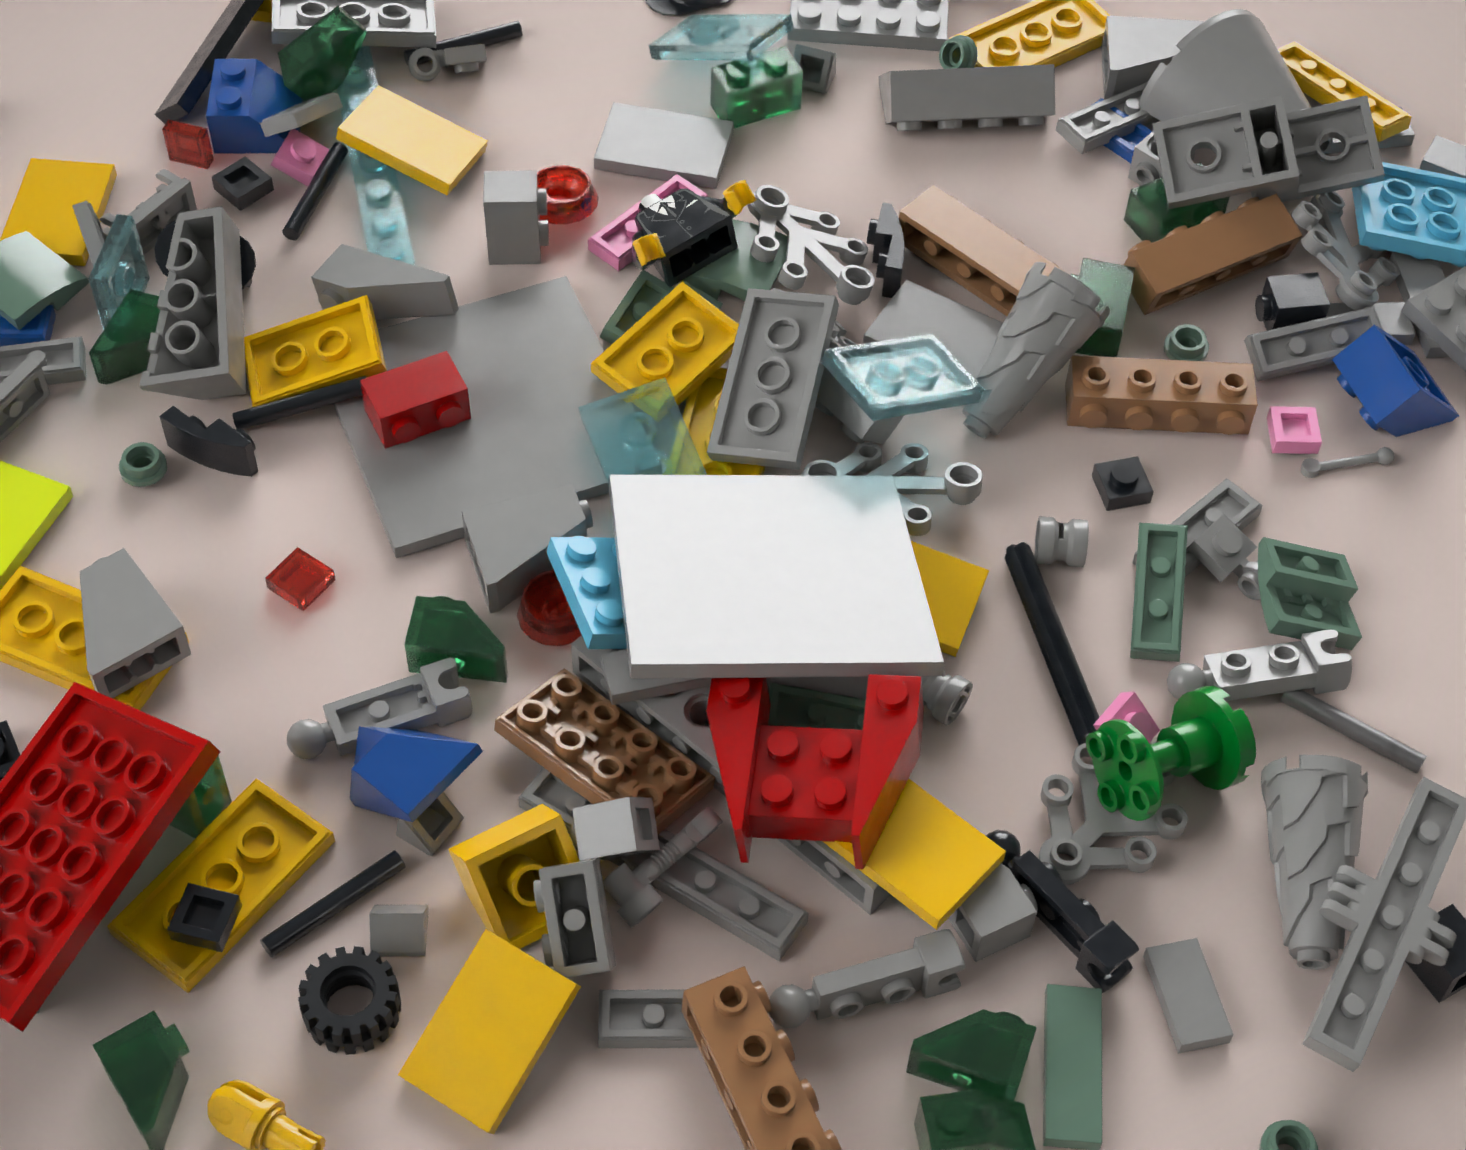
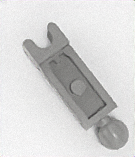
[1167,630,1352,701]
[286,658,472,759]
[769,929,965,1028]

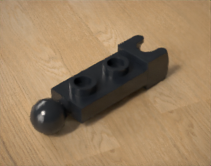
[986,830,1139,993]

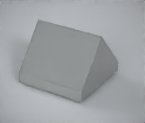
[787,44,836,94]
[396,792,464,856]
[369,905,429,956]

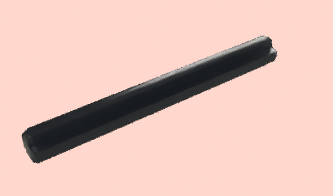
[1004,542,1099,745]

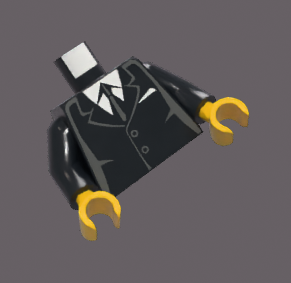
[632,180,757,287]

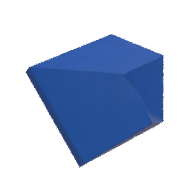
[350,726,483,822]

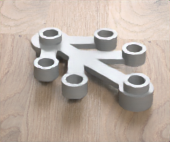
[747,185,875,305]
[1291,191,1400,310]
[801,442,983,536]
[1039,742,1188,886]

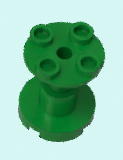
[1086,686,1256,821]

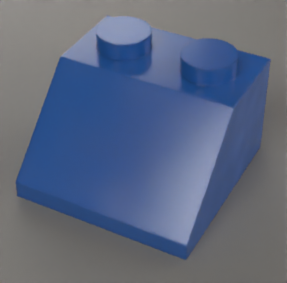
[206,58,305,154]
[1332,324,1459,437]

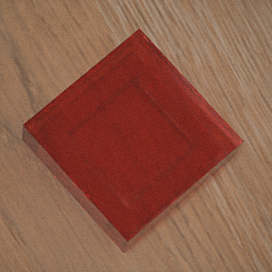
[162,119,214,169]
[265,547,336,611]

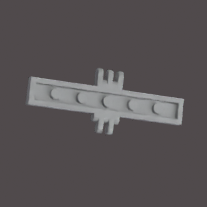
[1302,777,1466,1072]

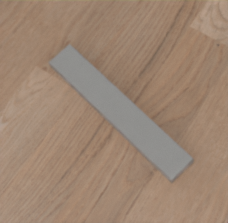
[518,767,809,962]

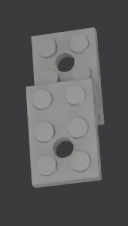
[1152,95,1385,209]

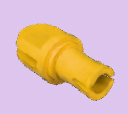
[207,1079,326,1150]

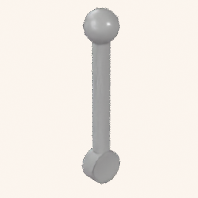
[1301,447,1394,478]

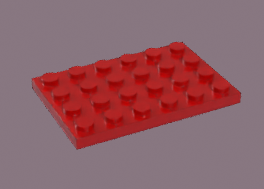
[0,682,221,1032]

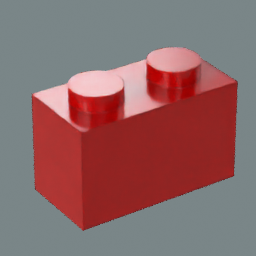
[360,351,471,449]

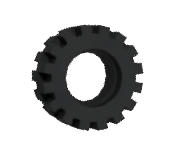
[298,946,401,1055]

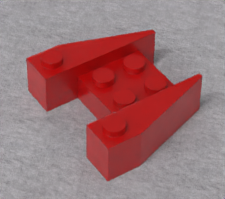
[706,674,924,869]

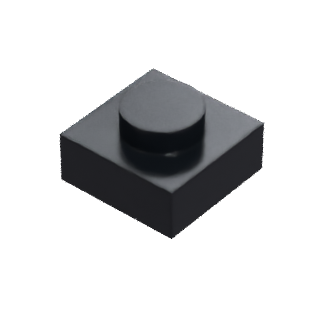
[211,156,274,211]
[1092,456,1154,511]
[167,883,242,952]

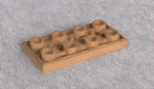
[494,668,715,835]

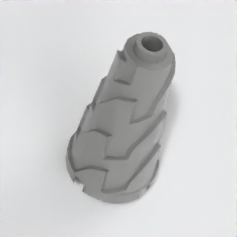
[962,262,1110,439]
[1261,755,1368,970]

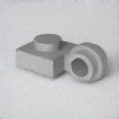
[408,44,487,81]
[1187,513,1260,600]

